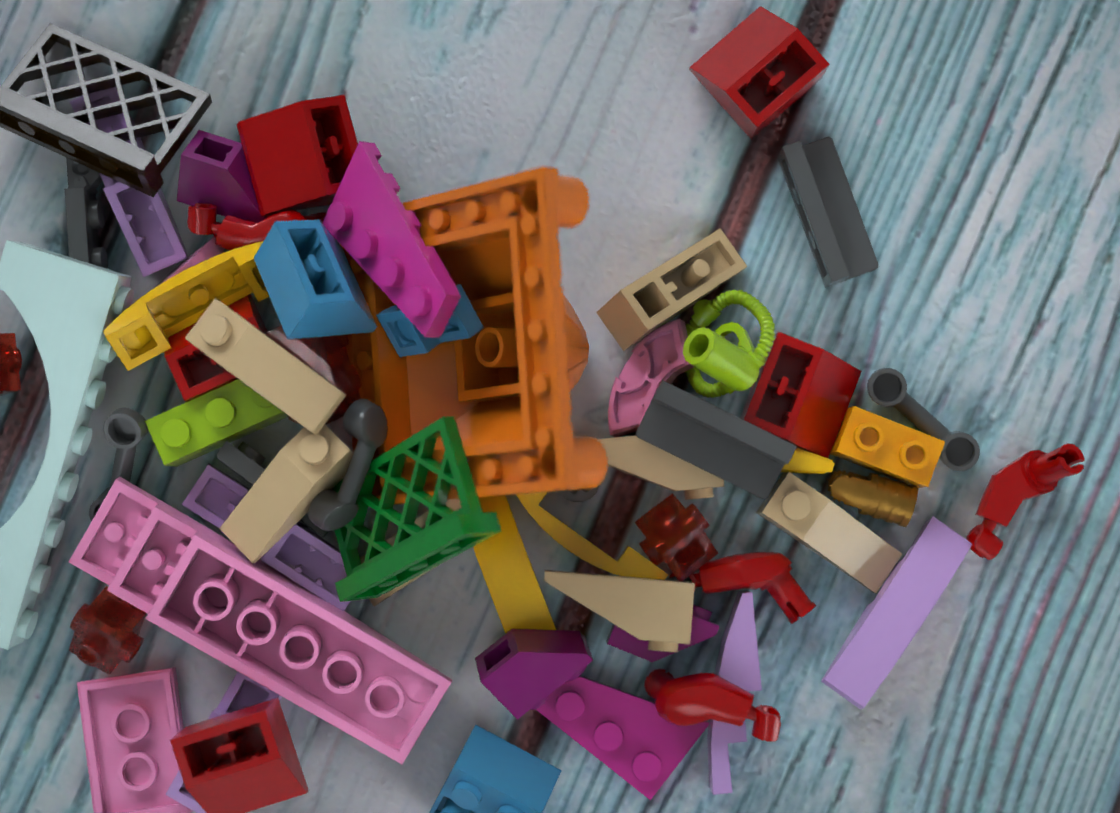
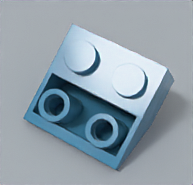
[254,220,377,339]
[429,725,562,813]

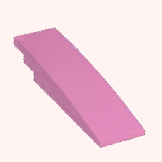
[69,477,452,764]

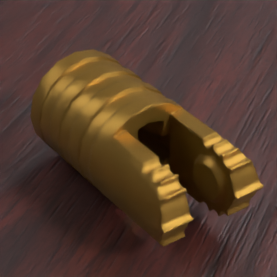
[826,469,918,527]

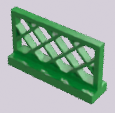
[332,416,501,602]

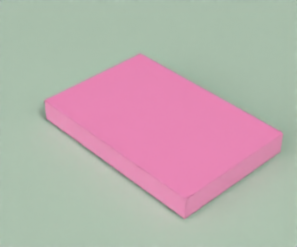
[77,667,193,813]

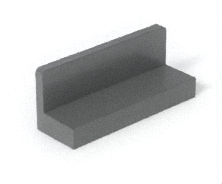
[777,137,879,288]
[636,380,797,499]

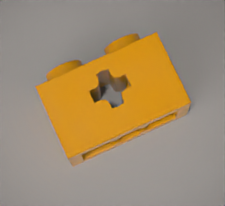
[830,406,945,488]

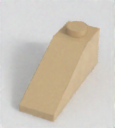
[596,228,747,351]
[185,298,346,435]
[219,424,353,564]
[597,436,724,500]
[756,472,902,594]
[544,570,695,652]

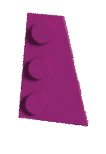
[536,675,710,800]

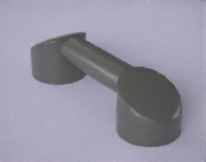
[867,368,980,471]
[309,399,388,531]
[89,408,149,522]

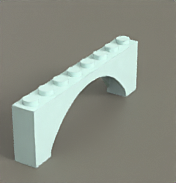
[0,240,134,650]

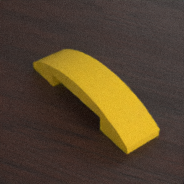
[103,241,269,371]
[516,491,669,580]
[473,495,557,633]

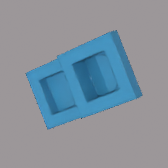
[376,284,484,357]

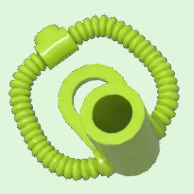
[683,289,775,398]

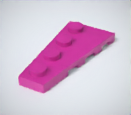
[322,141,461,338]

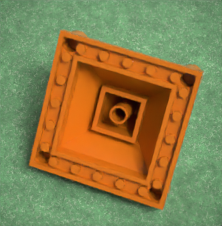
[340,166,608,507]

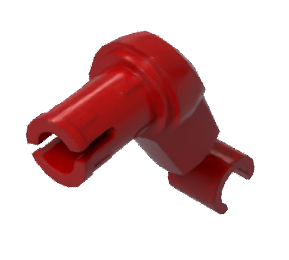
[187,203,327,251]
[966,443,1085,560]
[670,552,816,624]
[644,669,781,742]

